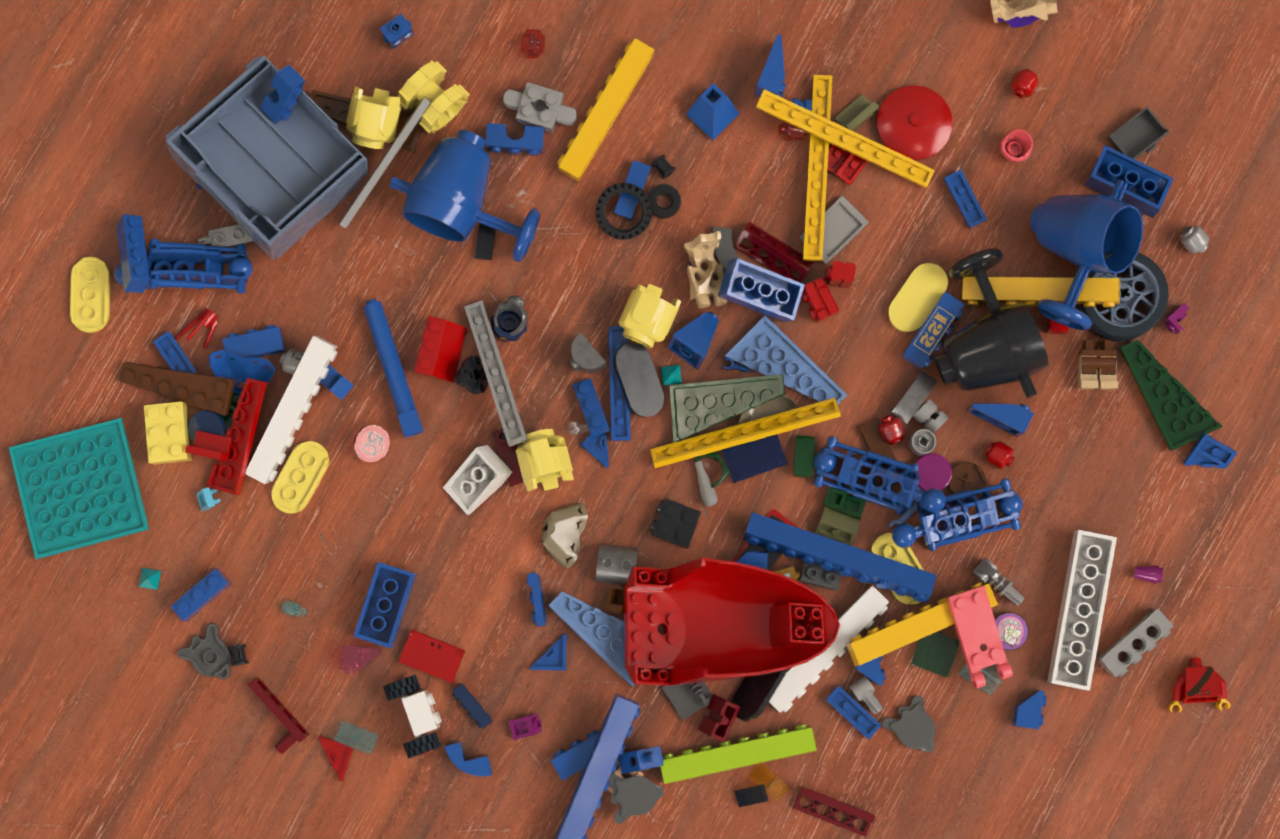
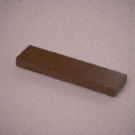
[859,419,903,493]

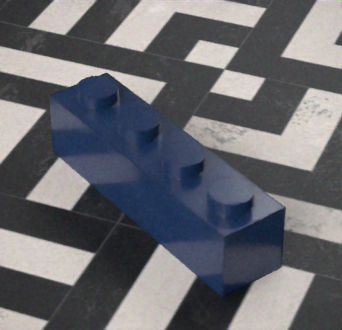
[452,683,494,729]

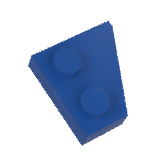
[1183,432,1237,468]

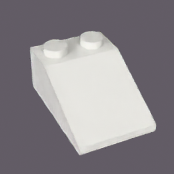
[443,445,513,515]

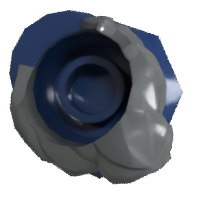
[491,295,527,342]

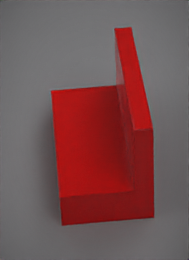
[185,431,232,461]

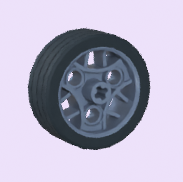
[1076,252,1169,341]

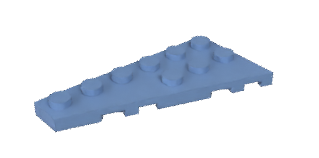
[725,316,847,405]
[548,592,635,687]

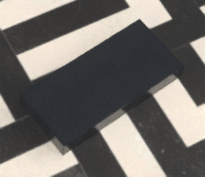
[475,223,496,261]
[734,784,769,807]

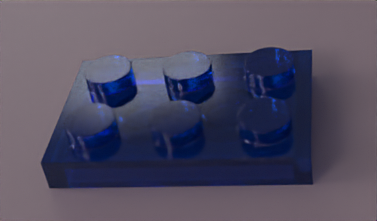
[721,434,788,484]

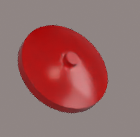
[876,85,952,161]

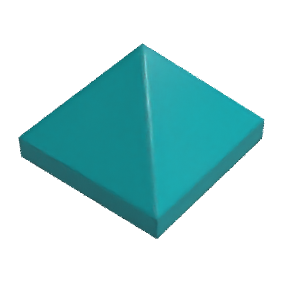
[661,365,682,386]
[138,568,161,590]

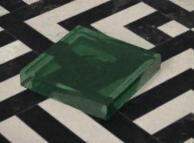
[910,632,960,678]

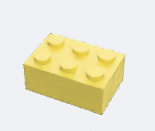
[144,402,192,465]

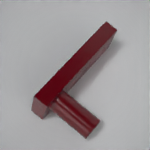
[492,429,524,487]

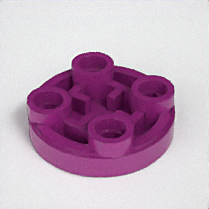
[915,454,952,491]

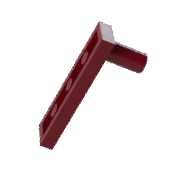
[248,677,310,754]

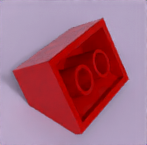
[414,316,467,383]

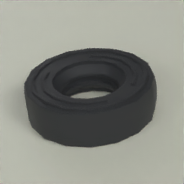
[648,184,681,218]

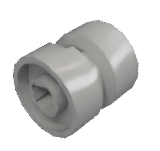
[913,399,949,433]
[908,429,936,456]

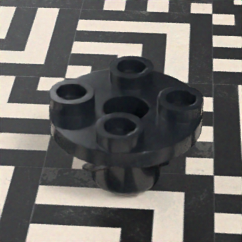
[455,355,489,394]

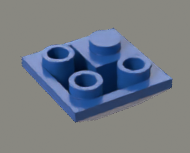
[686,83,740,140]

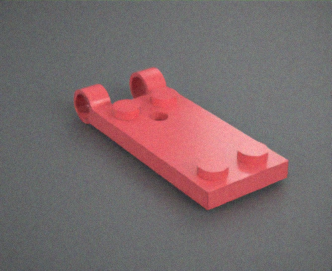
[946,586,1013,689]

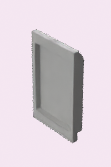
[799,195,869,264]

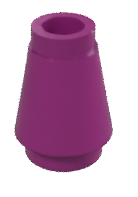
[1134,565,1163,584]

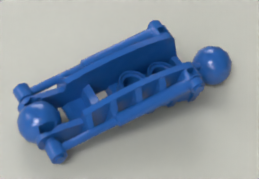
[114,238,253,294]
[813,436,946,515]
[892,478,1023,551]

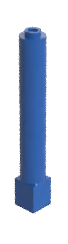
[363,299,424,438]

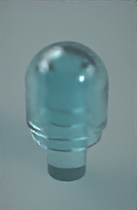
[281,600,308,617]

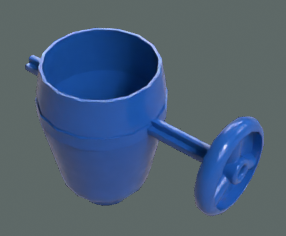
[389,130,541,262]
[1030,180,1143,330]

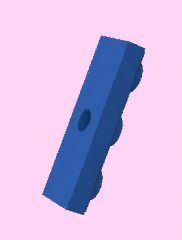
[614,160,651,220]

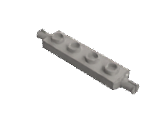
[198,224,253,247]

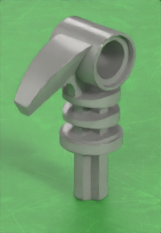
[972,558,1024,606]

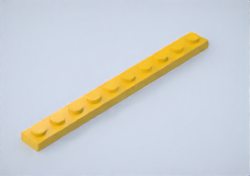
[803,75,833,261]
[755,89,935,188]
[650,398,841,468]

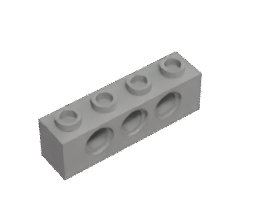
[1097,609,1173,677]

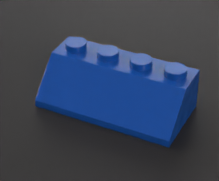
[1084,145,1174,218]

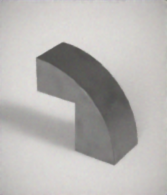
[891,370,938,424]

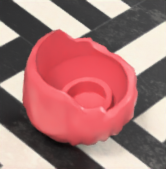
[1000,129,1033,163]

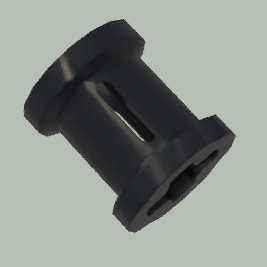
[651,154,676,180]
[228,644,249,666]

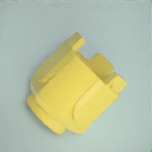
[346,86,402,149]
[618,284,681,348]
[516,429,574,492]

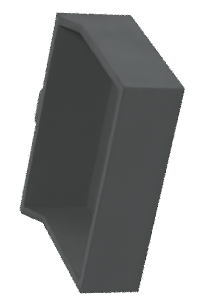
[1107,106,1170,159]

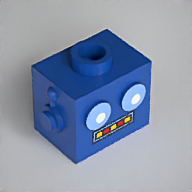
[380,14,414,49]

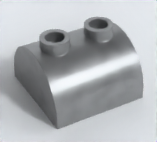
[569,333,606,374]
[595,543,638,585]

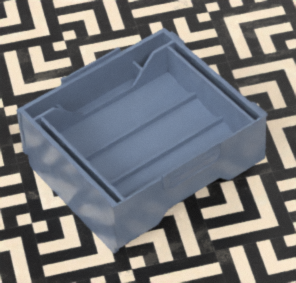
[166,56,368,260]

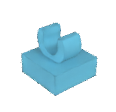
[196,487,221,512]

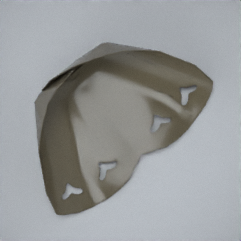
[738,393,799,425]
[542,503,588,568]

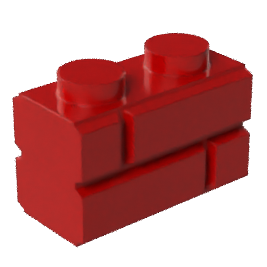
[825,261,856,288]
[801,277,839,323]

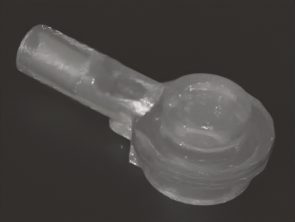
[564,421,589,435]

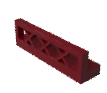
[734,222,814,283]
[793,786,876,837]

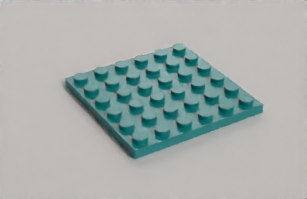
[8,418,150,560]

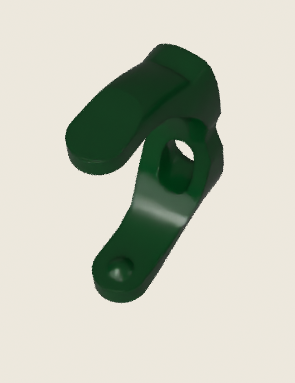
[694,451,731,488]

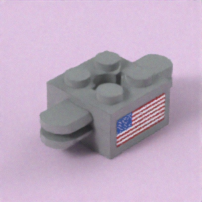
[503,82,577,134]

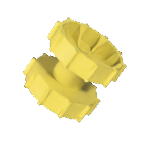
[398,60,470,133]

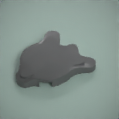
[178,623,232,679]
[882,696,935,752]
[608,774,664,824]

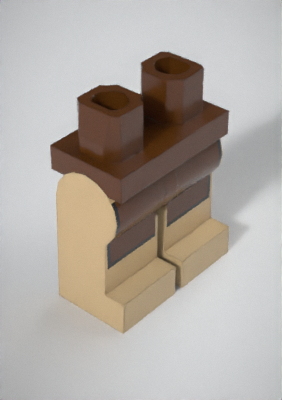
[1077,340,1118,390]

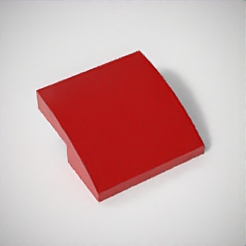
[827,144,868,186]

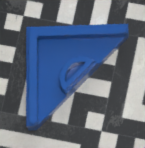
[580,432,609,468]
[530,634,567,670]

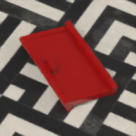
[398,629,465,683]

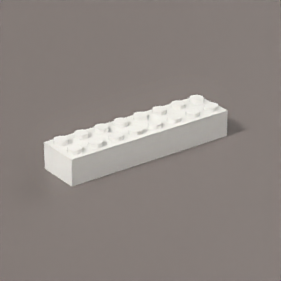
[1047,530,1117,691]

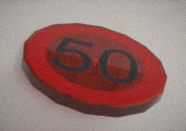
[353,425,390,463]

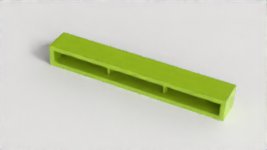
[660,724,817,784]

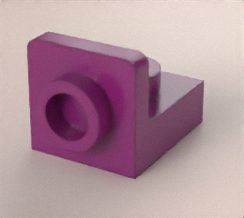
[1163,303,1189,334]
[508,713,542,740]

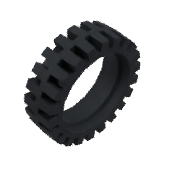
[595,183,652,240]

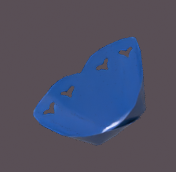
[209,350,275,393]

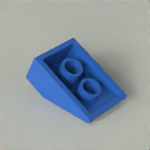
[755,34,786,97]
[966,404,1034,437]

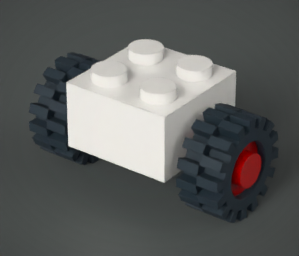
[383,675,442,759]

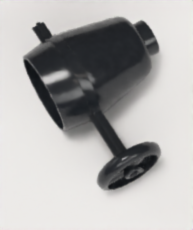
[934,248,1049,398]

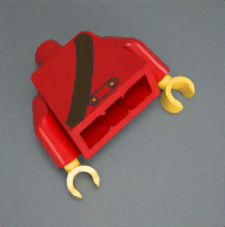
[1168,657,1230,713]

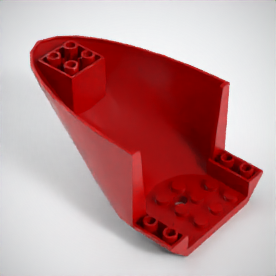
[624,558,840,686]

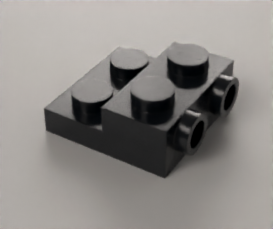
[650,498,701,548]

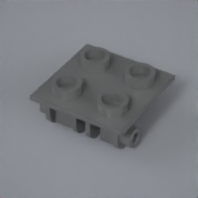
[800,563,841,590]
[662,682,713,720]

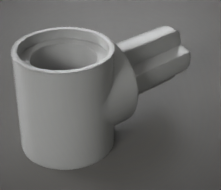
[849,676,883,714]

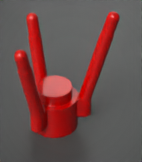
[175,308,219,349]

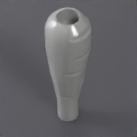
[694,461,718,507]

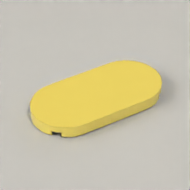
[70,257,111,333]
[888,263,948,332]
[271,441,329,514]
[871,533,923,605]

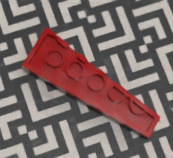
[206,378,267,495]

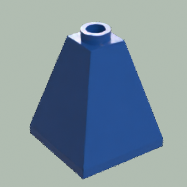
[667,312,719,370]

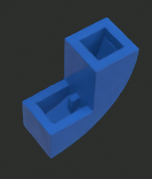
[320,365,354,400]
[445,742,493,776]

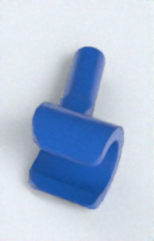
[723,358,750,373]

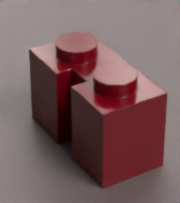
[698,694,740,742]

